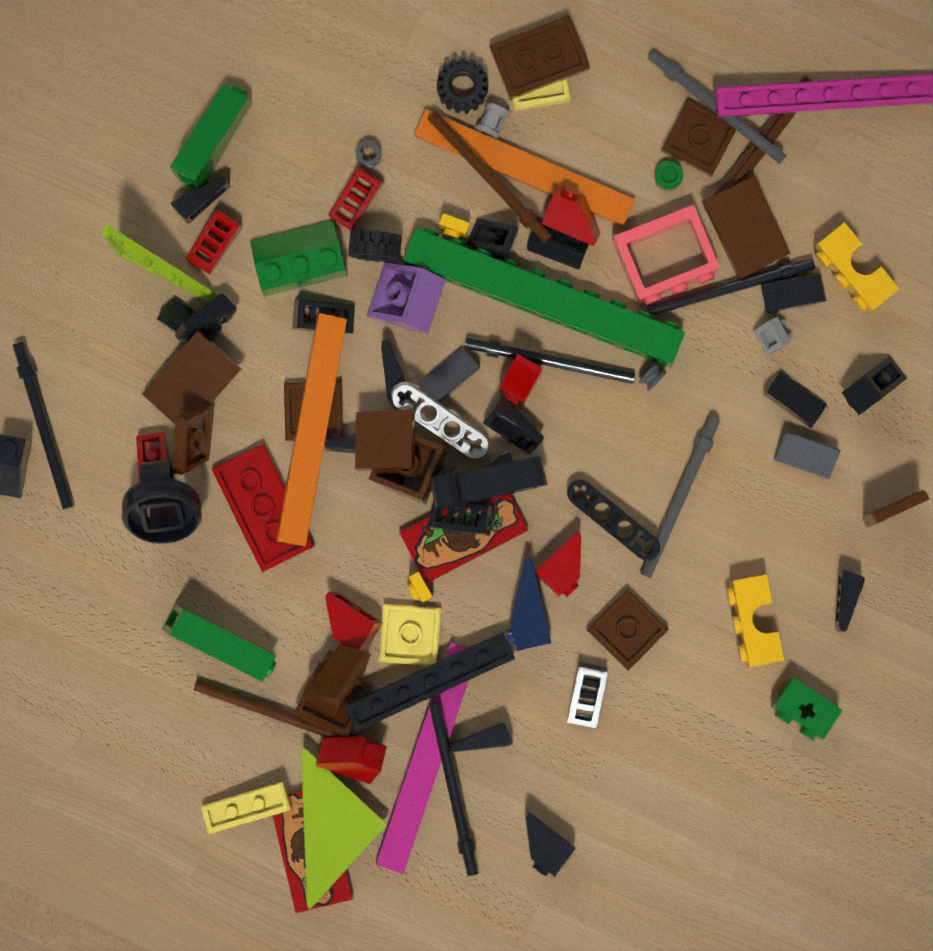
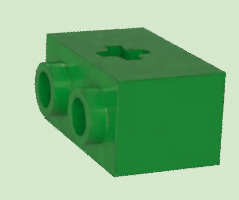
[771,677,843,741]

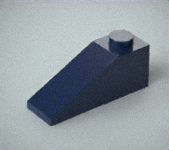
[506,558,551,651]

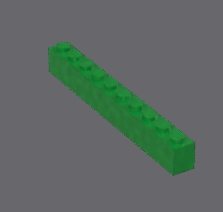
[403,227,685,368]

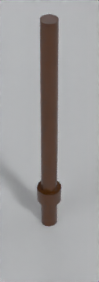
[428,112,552,243]
[194,680,358,738]

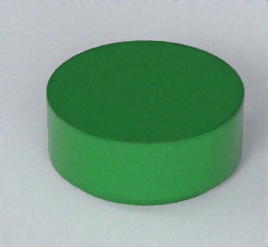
[654,161,683,191]

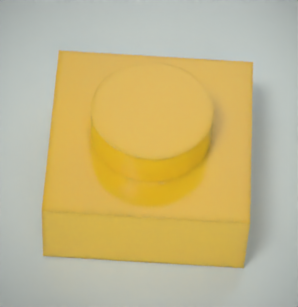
[439,213,470,240]
[407,572,433,603]

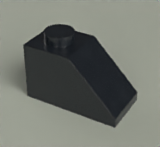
[841,356,908,415]
[0,434,32,499]
[525,811,576,877]

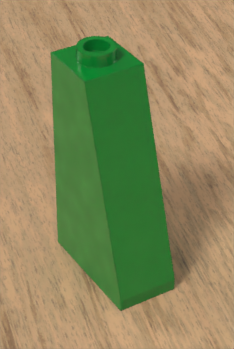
[170,84,251,189]
[162,603,276,682]

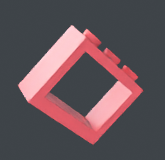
[612,204,720,305]

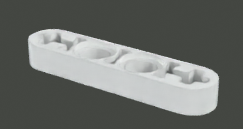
[391,382,488,458]

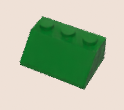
[250,220,347,297]

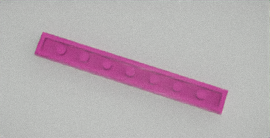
[714,74,933,118]
[376,642,469,874]

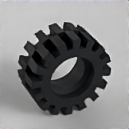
[437,58,488,114]
[348,229,402,263]

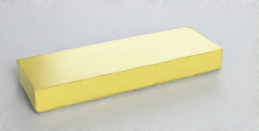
[201,781,293,834]

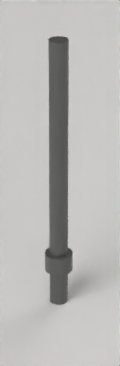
[648,50,787,164]
[640,416,720,578]

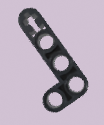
[430,456,548,510]

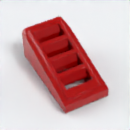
[328,167,384,231]
[186,209,242,275]

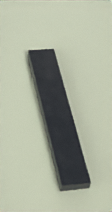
[344,632,515,732]

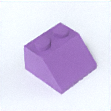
[367,262,446,334]

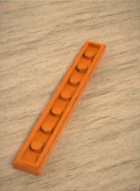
[414,109,635,227]
[276,313,347,546]

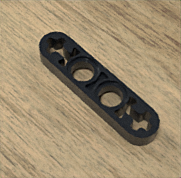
[567,480,661,561]

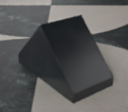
[467,218,519,260]

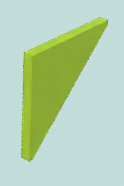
[101,224,218,302]
[301,748,387,909]

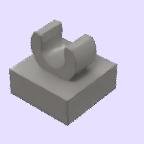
[754,317,793,356]

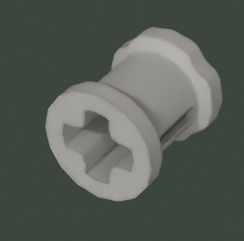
[475,102,510,140]

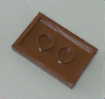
[489,16,590,100]
[702,176,791,279]
[142,330,242,425]

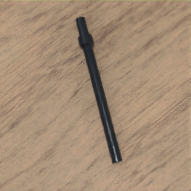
[647,258,815,316]
[464,337,635,384]
[12,342,74,510]
[429,702,478,876]

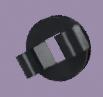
[122,459,202,544]

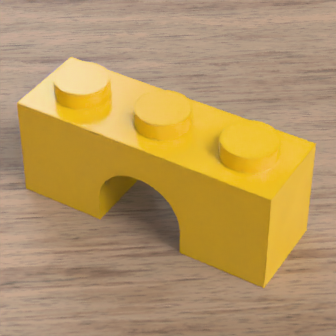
[814,222,900,315]
[726,574,784,667]

